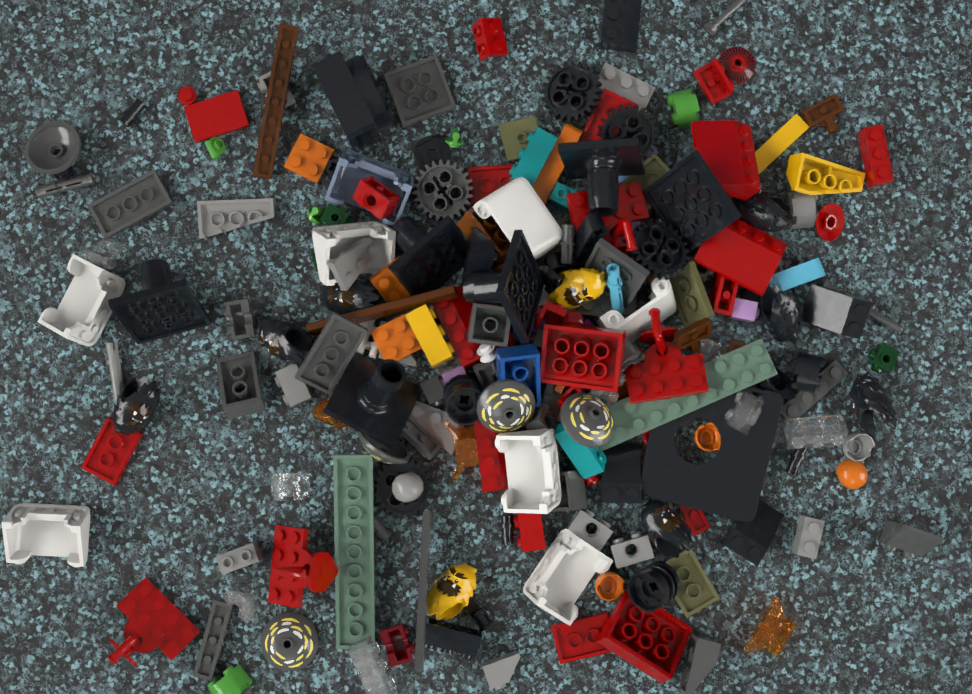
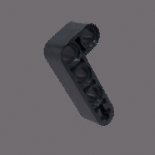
[544,212,607,274]

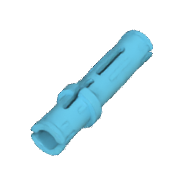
[606,263,624,314]

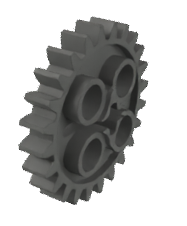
[412,159,474,221]

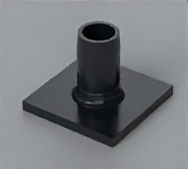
[558,138,645,217]
[642,150,741,255]
[388,215,469,296]
[463,230,545,343]
[108,259,211,344]
[323,352,422,450]

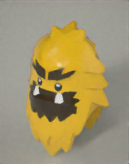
[548,268,607,309]
[427,562,477,621]

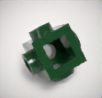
[320,203,352,226]
[867,342,900,374]

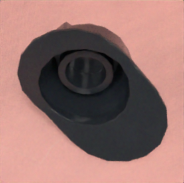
[757,365,796,400]

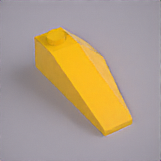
[786,153,866,195]

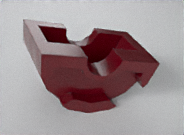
[379,623,415,667]

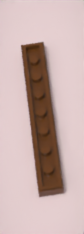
[252,23,299,179]
[306,285,459,335]

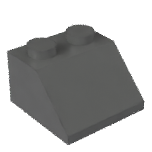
[467,302,511,347]
[551,470,587,512]

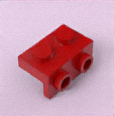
[472,18,509,61]
[693,58,734,106]
[534,301,568,329]

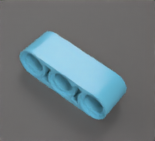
[769,258,826,291]

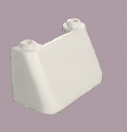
[473,177,562,260]
[312,221,396,286]
[37,254,125,347]
[596,277,677,342]
[495,429,562,514]
[1,503,91,567]
[523,529,613,626]

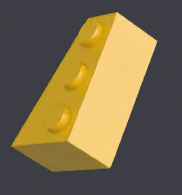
[405,304,455,368]

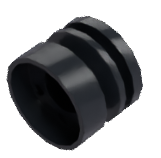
[443,375,483,425]
[627,561,680,612]

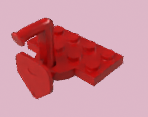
[566,181,649,253]
[625,308,709,405]
[268,525,338,608]
[107,577,200,668]

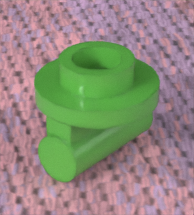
[445,127,464,148]
[205,137,225,160]
[307,207,327,224]

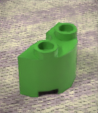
[667,88,700,130]
[207,664,253,694]

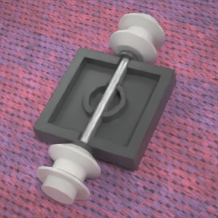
[473,344,497,391]

